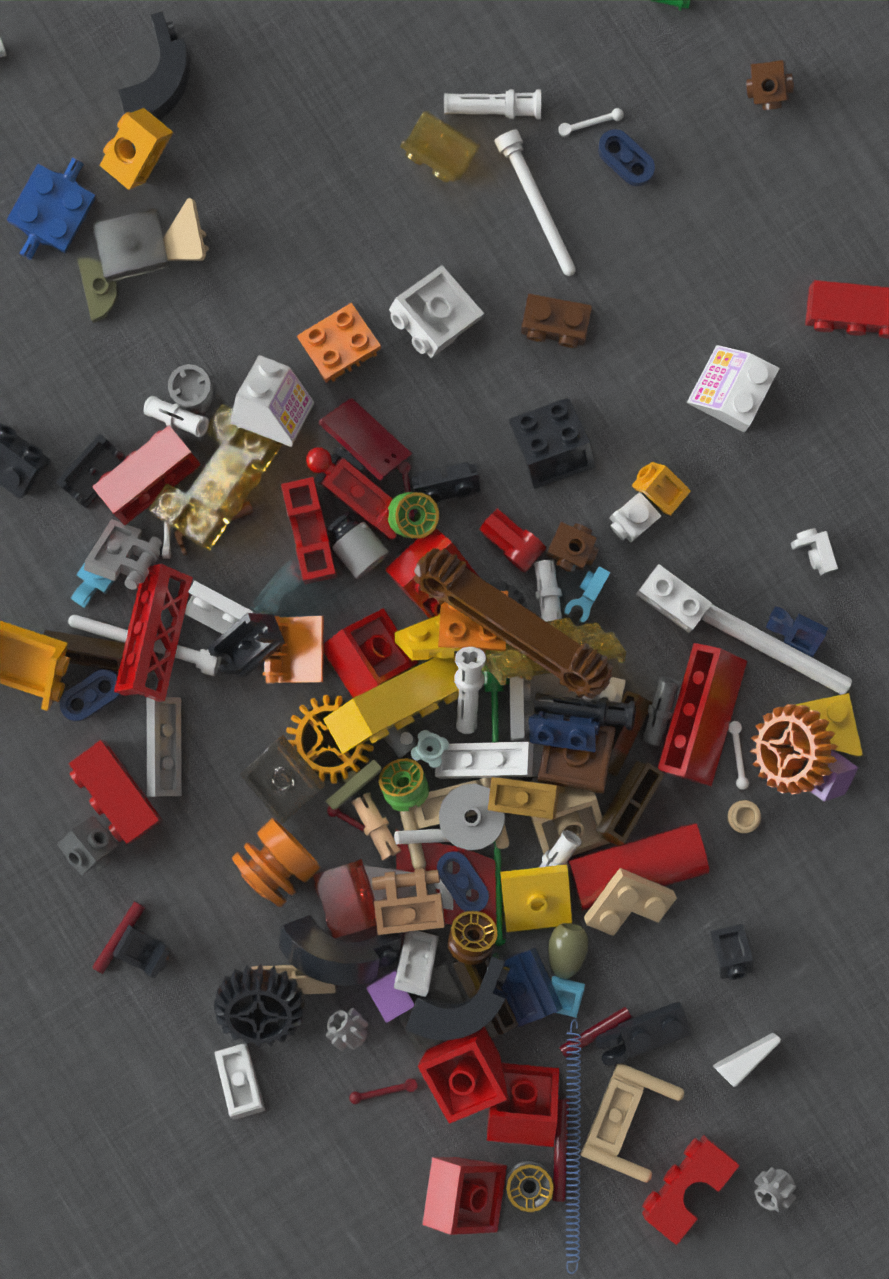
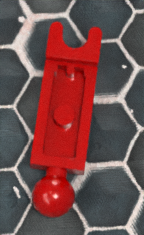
[306,447,412,540]

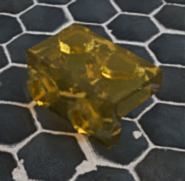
[400,111,480,183]

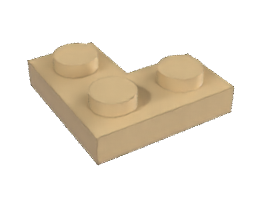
[584,868,677,936]

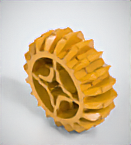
[285,695,374,784]

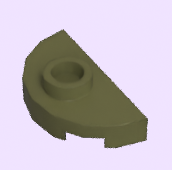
[78,258,118,323]
[326,759,382,809]

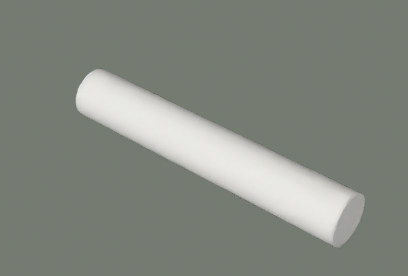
[394,829,450,844]

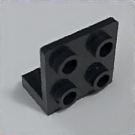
[509,398,595,489]

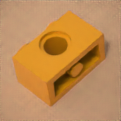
[99,108,174,190]

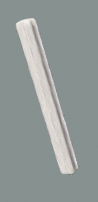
[702,605,852,694]

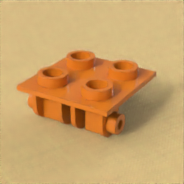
[297,303,381,383]
[438,591,508,651]
[262,616,324,683]

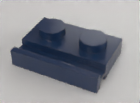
[500,947,563,1027]

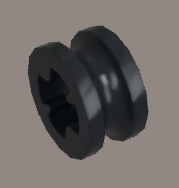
[327,511,360,541]

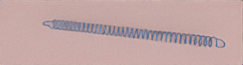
[565,1019,581,1274]

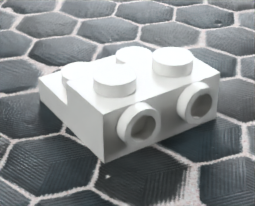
[389,265,484,358]

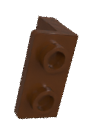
[521,293,592,348]

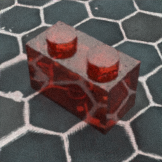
[313,859,377,939]

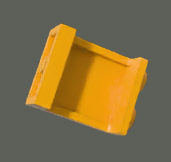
[0,621,70,711]

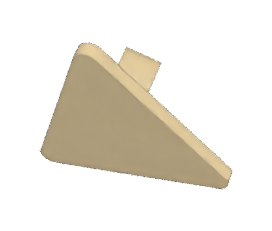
[153,198,209,261]

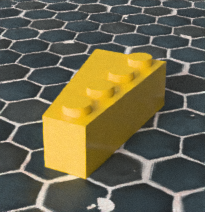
[323,652,459,754]

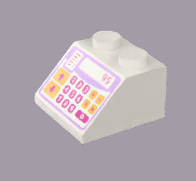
[687,345,779,432]
[230,355,314,447]

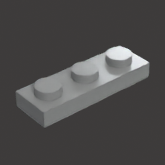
[146,697,182,797]

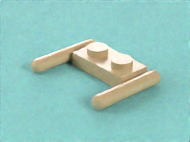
[400,778,509,869]
[581,1063,685,1183]

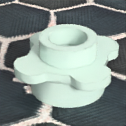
[411,730,449,768]

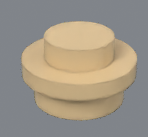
[727,800,761,833]

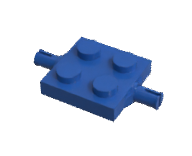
[7,158,96,260]

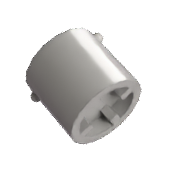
[168,364,215,413]
[332,522,389,579]

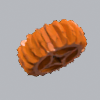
[749,704,838,794]

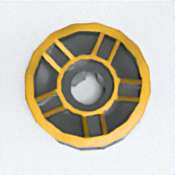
[506,1160,553,1212]

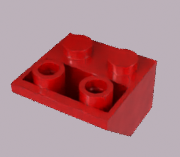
[385,528,479,618]

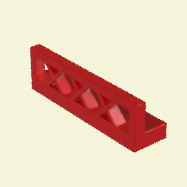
[114,564,193,702]

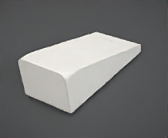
[713,1033,781,1087]
[214,1043,265,1120]

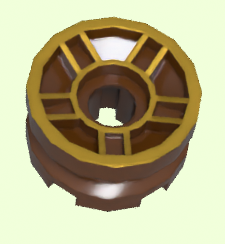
[448,911,498,965]

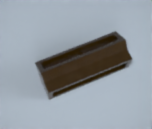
[43,630,125,671]
[608,691,653,777]
[596,761,665,846]
[453,960,519,1039]

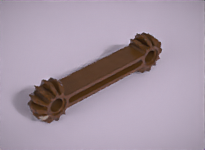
[414,548,613,699]

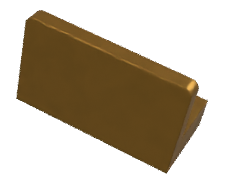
[488,777,565,820]

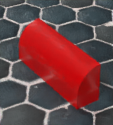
[658,643,747,787]
[568,823,709,911]

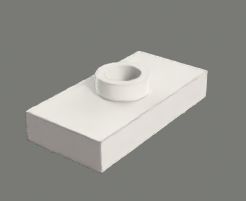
[394,931,439,997]

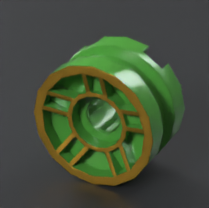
[387,492,439,538]
[378,758,430,811]

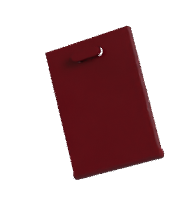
[318,398,412,481]

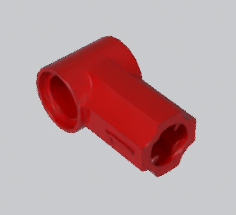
[479,508,547,573]

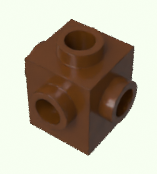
[746,60,794,110]
[546,522,599,573]

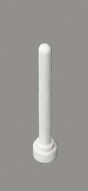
[494,129,576,276]
[68,615,222,676]

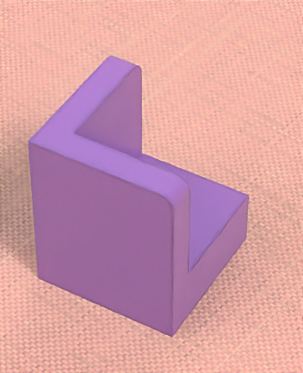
[811,750,858,801]
[366,969,414,1023]

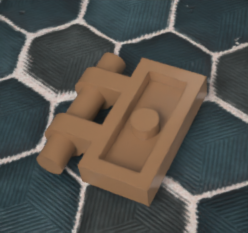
[372,868,445,935]

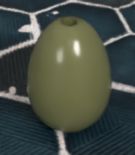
[548,923,588,979]

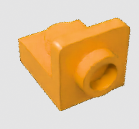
[632,462,691,516]

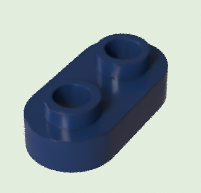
[598,129,655,187]
[60,670,120,721]
[437,851,489,912]

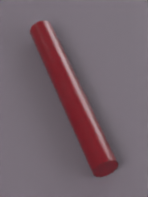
[552,1098,570,1202]

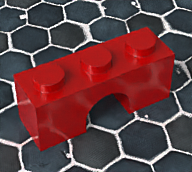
[281,477,337,585]
[642,1135,740,1246]

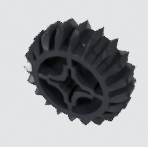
[214,963,305,1048]

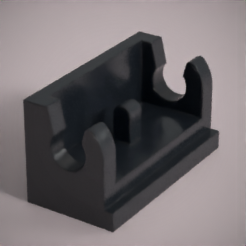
[56,434,126,509]
[208,613,285,677]

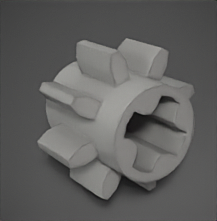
[326,1008,369,1051]
[754,1167,796,1212]

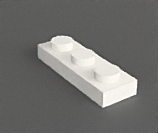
[435,742,534,779]

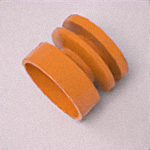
[232,818,321,907]

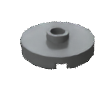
[439,784,506,850]

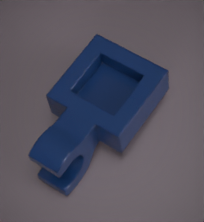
[766,606,828,657]

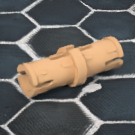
[351,792,401,861]

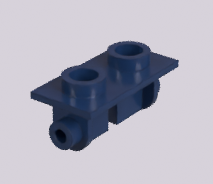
[529,711,600,752]

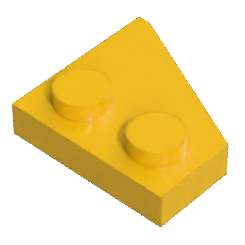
[395,614,485,661]
[787,693,863,756]

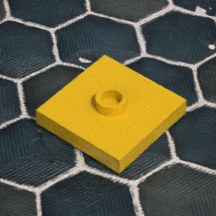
[500,864,572,932]

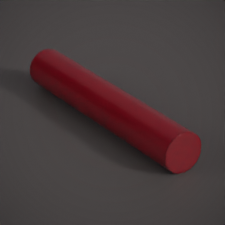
[92,901,146,974]
[559,1007,632,1058]

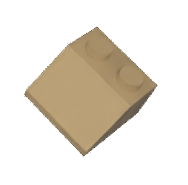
[530,787,609,856]

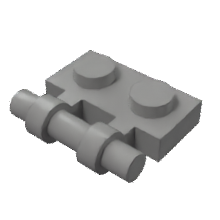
[84,519,162,590]

